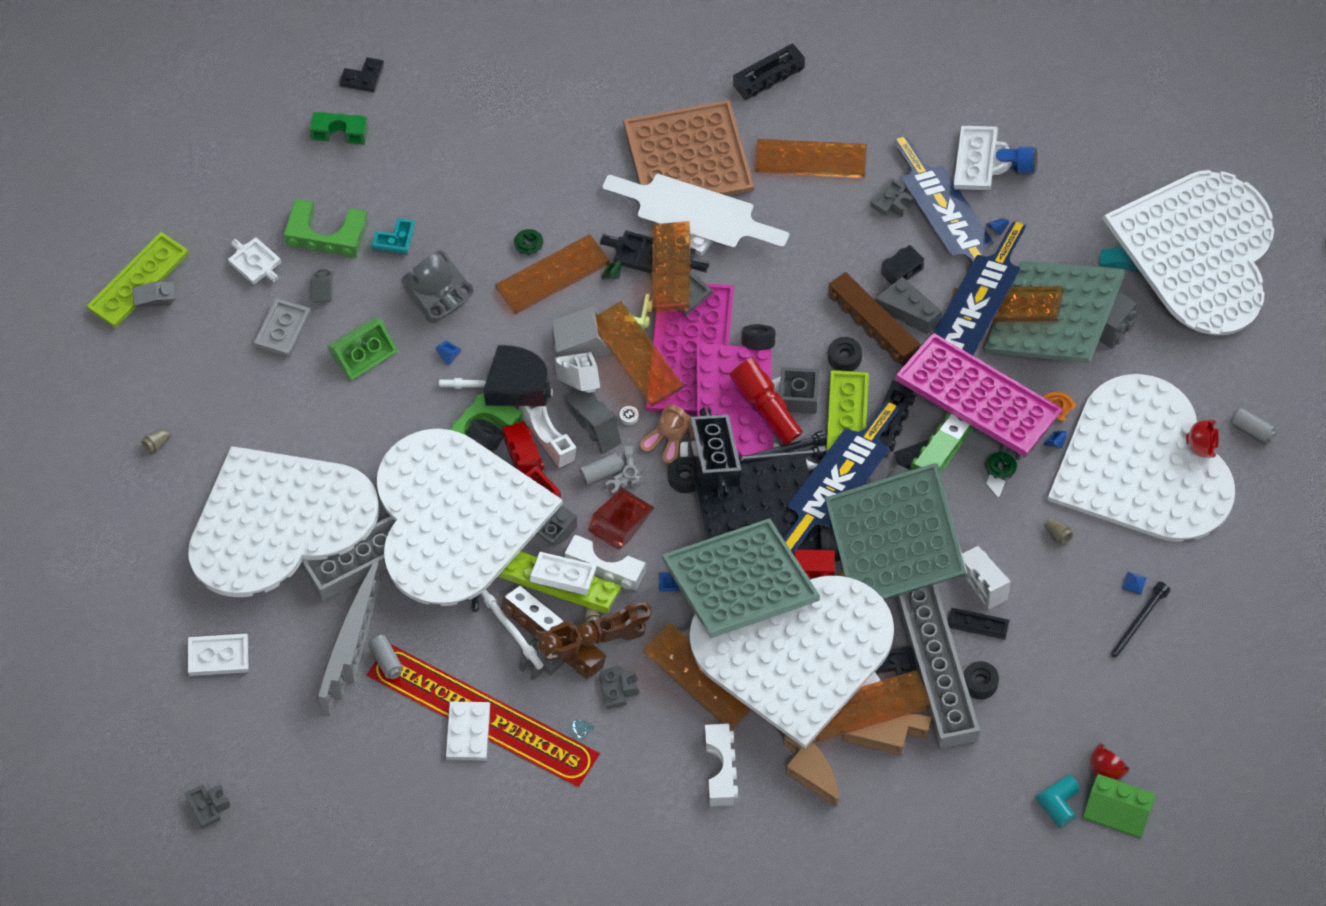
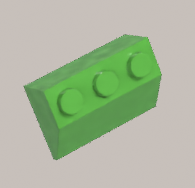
[327,317,398,380]
[1083,774,1156,839]

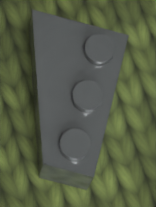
[875,277,942,334]
[565,390,622,454]

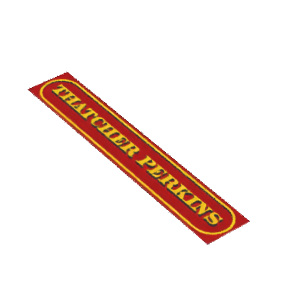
[366,644,601,788]

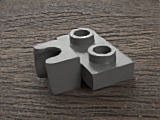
[871,178,913,217]
[519,638,564,680]
[600,666,640,709]
[185,785,230,829]

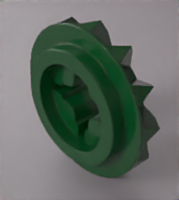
[514,229,544,256]
[986,452,1017,480]

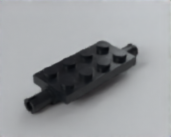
[600,230,710,279]

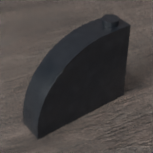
[483,345,551,406]

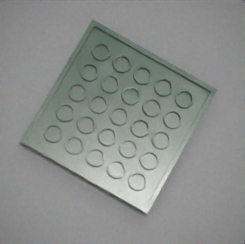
[984,261,1125,363]
[825,463,968,600]
[662,518,820,638]

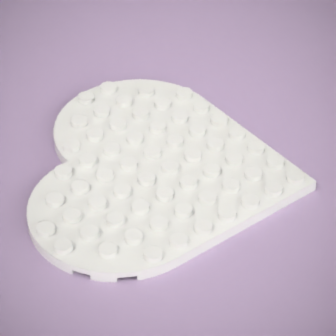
[1103,170,1274,335]
[1048,374,1235,542]
[377,429,563,606]
[188,446,379,597]
[690,576,894,748]

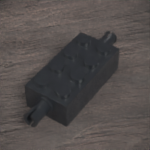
[689,407,741,499]

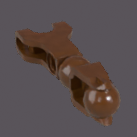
[535,602,652,661]

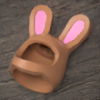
[640,404,691,465]

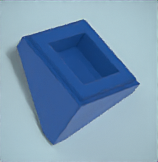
[436,341,462,365]

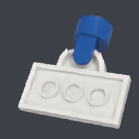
[954,126,1038,190]

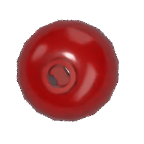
[1186,419,1219,458]
[1090,743,1130,780]

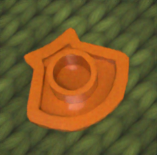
[1043,392,1076,421]

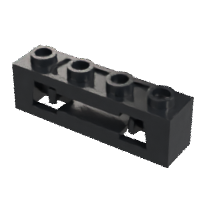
[733,43,805,100]
[879,380,916,458]

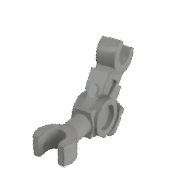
[605,446,643,496]

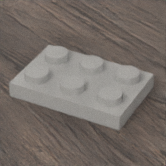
[254,298,311,357]

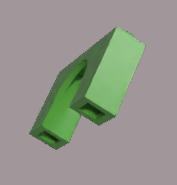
[284,199,368,257]
[450,392,523,435]

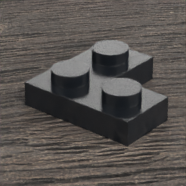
[339,57,384,93]
[875,647,920,688]

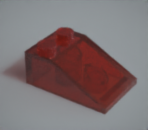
[587,488,654,550]

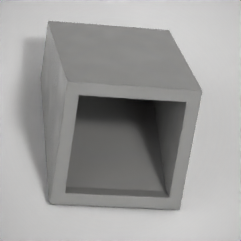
[552,306,613,357]

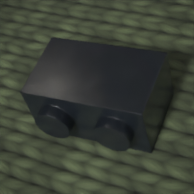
[881,245,925,285]

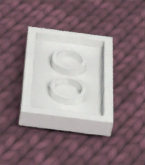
[530,552,597,595]
[188,634,249,676]
[446,702,490,761]

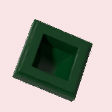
[601,261,622,279]

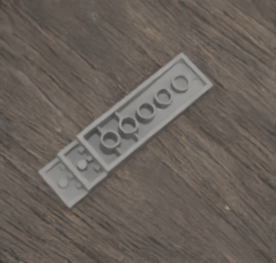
[318,561,381,716]

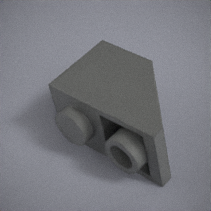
[311,269,333,301]
[537,506,577,545]

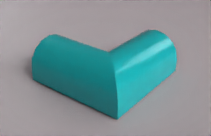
[371,218,416,255]
[1035,774,1080,828]

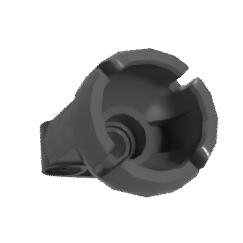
[401,250,474,323]

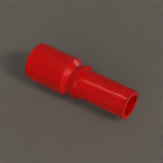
[729,357,803,445]

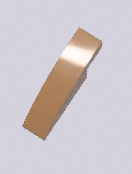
[843,713,932,756]
[784,735,839,807]

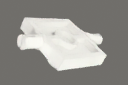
[228,237,281,285]

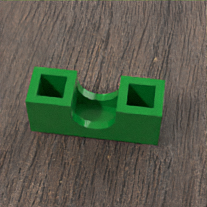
[310,112,368,145]

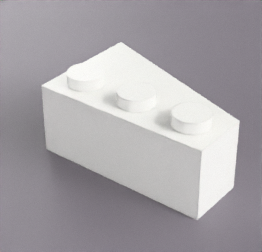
[554,352,600,392]
[962,546,1011,610]

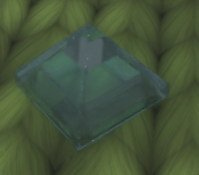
[571,719,595,738]

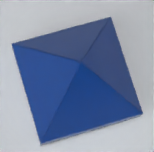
[986,218,1009,235]
[1043,431,1068,448]
[659,572,679,591]
[1122,572,1147,595]

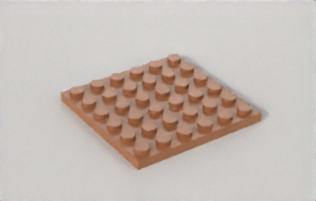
[623,100,754,196]

